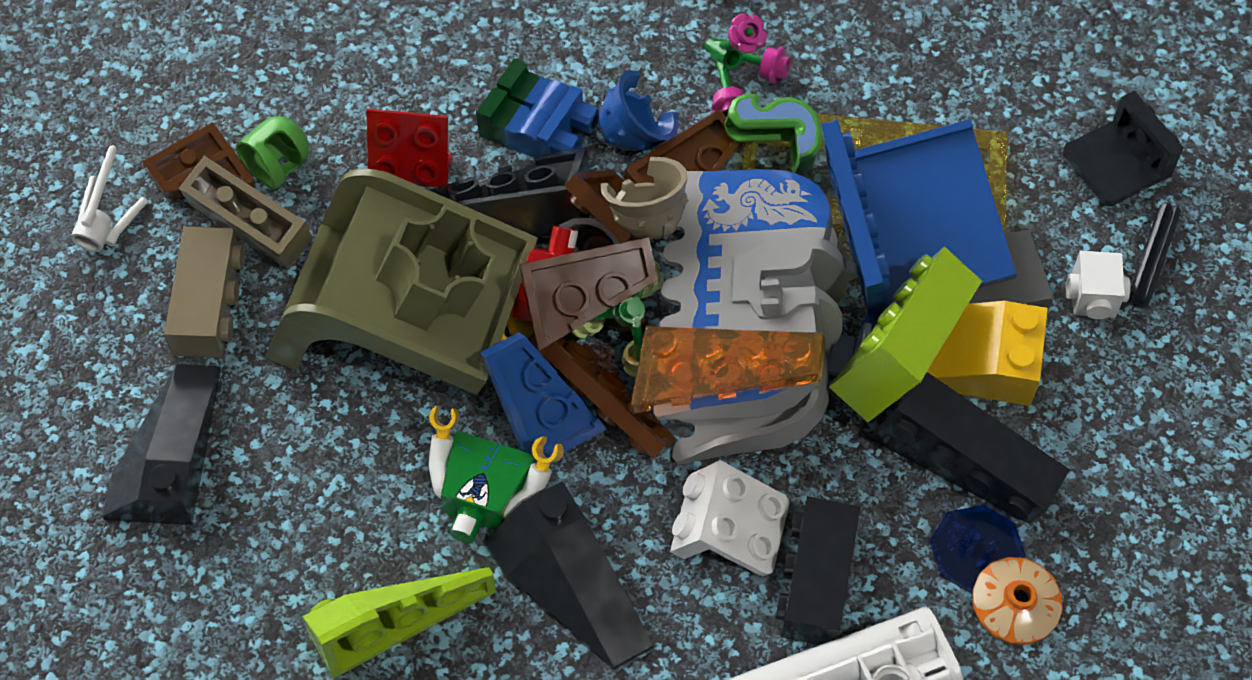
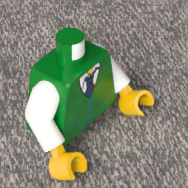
[428,405,564,543]

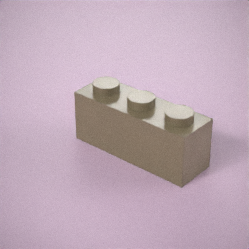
[179,156,313,270]
[164,226,245,358]

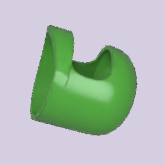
[236,115,310,190]

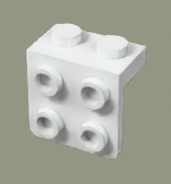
[670,460,789,576]

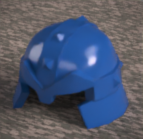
[599,70,679,151]

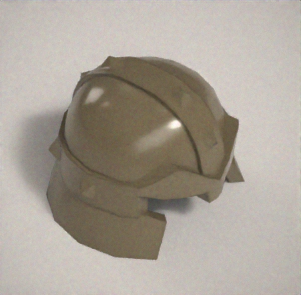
[601,157,689,240]

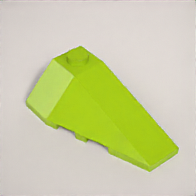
[303,567,496,679]

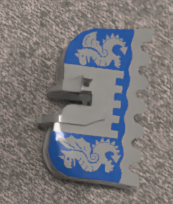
[653,169,857,465]

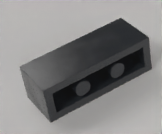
[775,496,861,645]

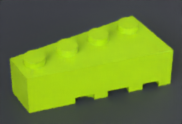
[829,247,982,422]

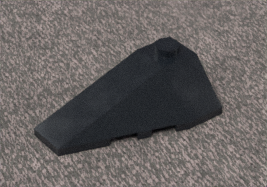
[429,148,590,236]
[102,364,221,525]

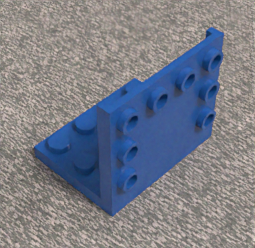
[821,119,1017,314]

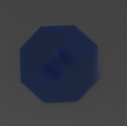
[929,505,1026,594]

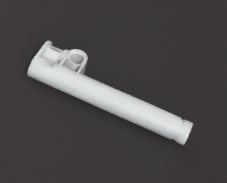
[727,606,964,680]

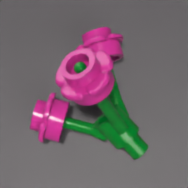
[705,13,791,117]

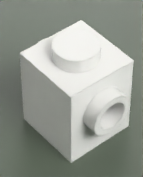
[1066,251,1130,319]

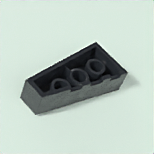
[868,372,1070,524]

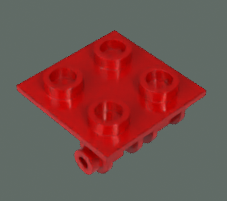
[366,109,453,187]

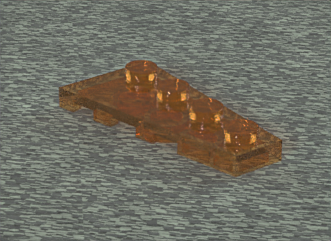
[631,326,826,413]

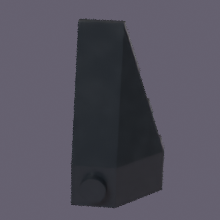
[485,481,654,670]

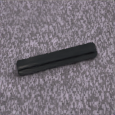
[1128,202,1181,308]

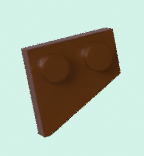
[142,122,256,199]

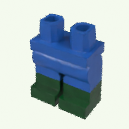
[476,58,599,157]

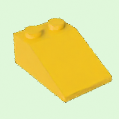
[927,301,1048,406]

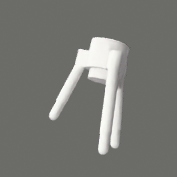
[71,146,147,252]

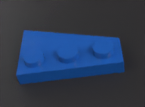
[480,332,608,463]

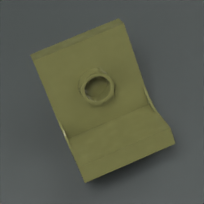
[264,169,537,395]

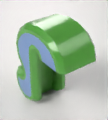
[725,94,822,175]

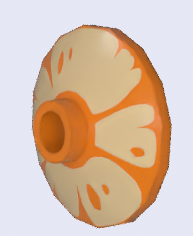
[972,557,1063,645]

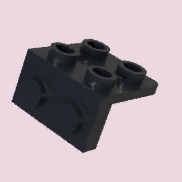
[1062,91,1184,206]

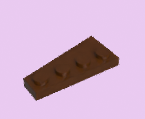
[527,331,677,459]

